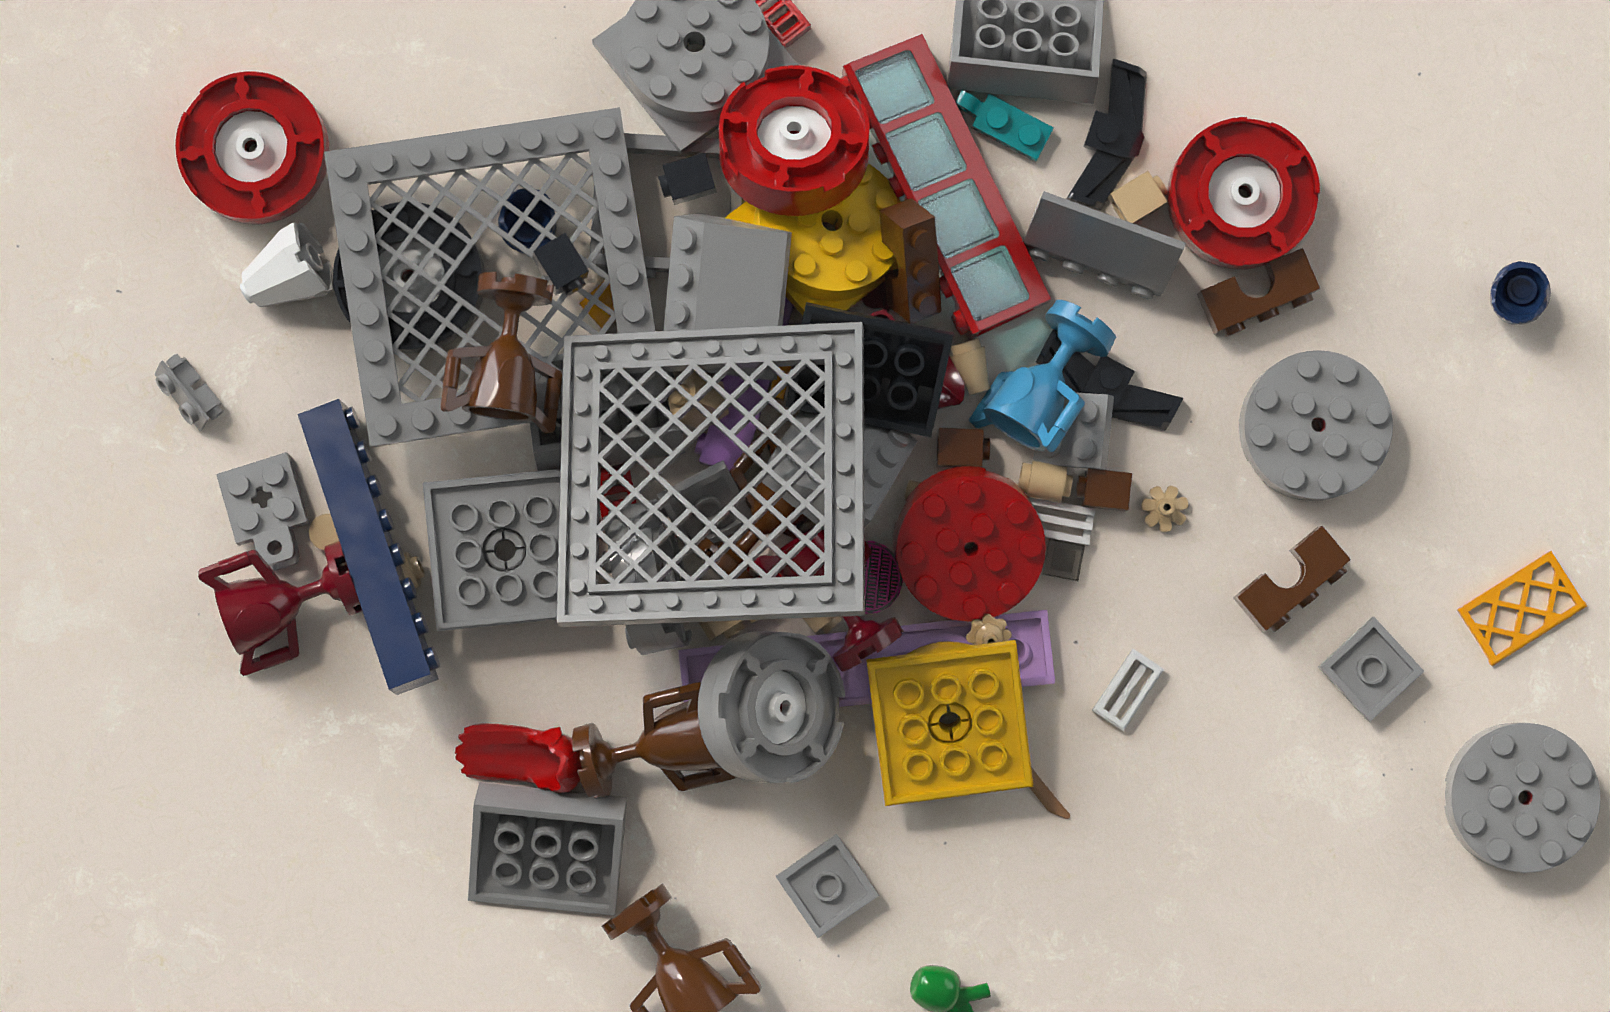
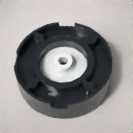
[333,202,485,354]

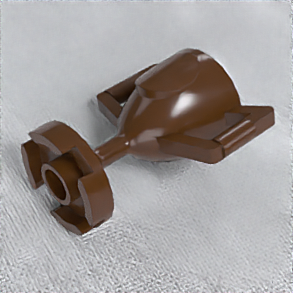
[440,272,562,433]
[697,427,808,579]
[572,682,737,798]
[601,883,762,1012]

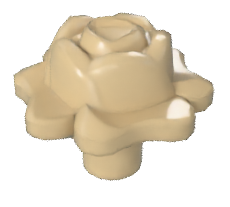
[966,614,1012,645]

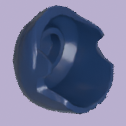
[498,188,557,254]
[1490,261,1551,325]

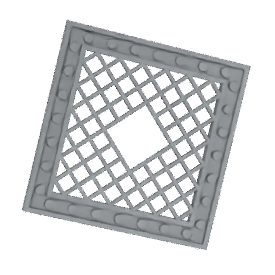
[324,107,667,448]
[557,322,865,627]

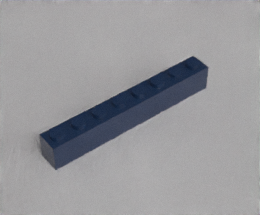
[297,399,440,695]

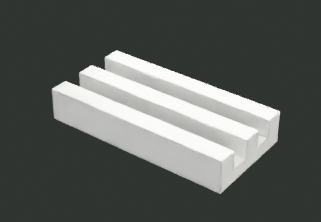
[1028,497,1096,546]
[1092,649,1164,731]

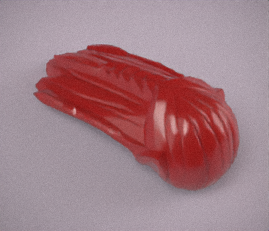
[455,723,582,793]

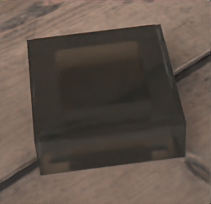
[1041,538,1085,582]

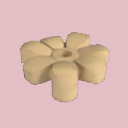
[1141,485,1188,532]

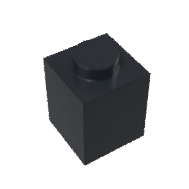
[658,152,717,205]
[533,232,589,296]

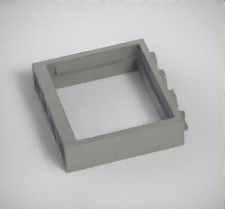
[590,133,742,278]

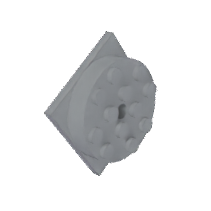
[592,0,798,155]
[423,469,561,631]

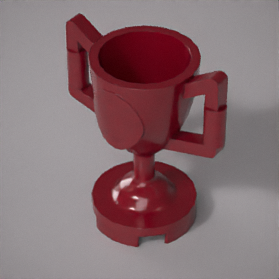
[754,526,904,672]
[198,541,362,676]

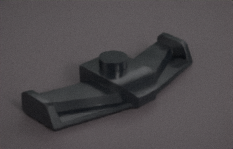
[1066,59,1147,211]
[1035,329,1183,431]

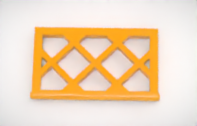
[1457,551,1587,666]

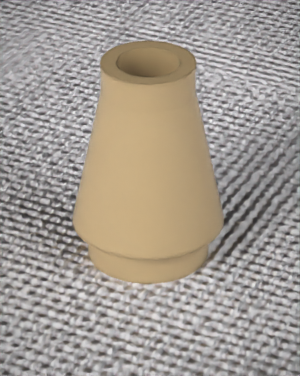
[950,338,990,395]

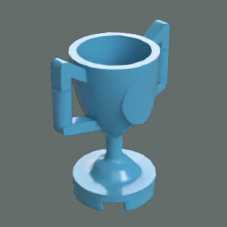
[969,300,1117,452]

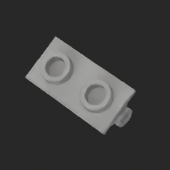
[154,354,223,431]

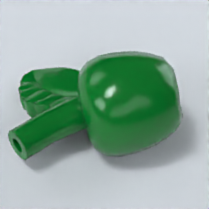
[910,965,991,1012]

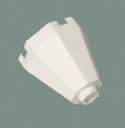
[240,223,334,307]

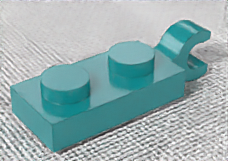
[956,90,1054,162]

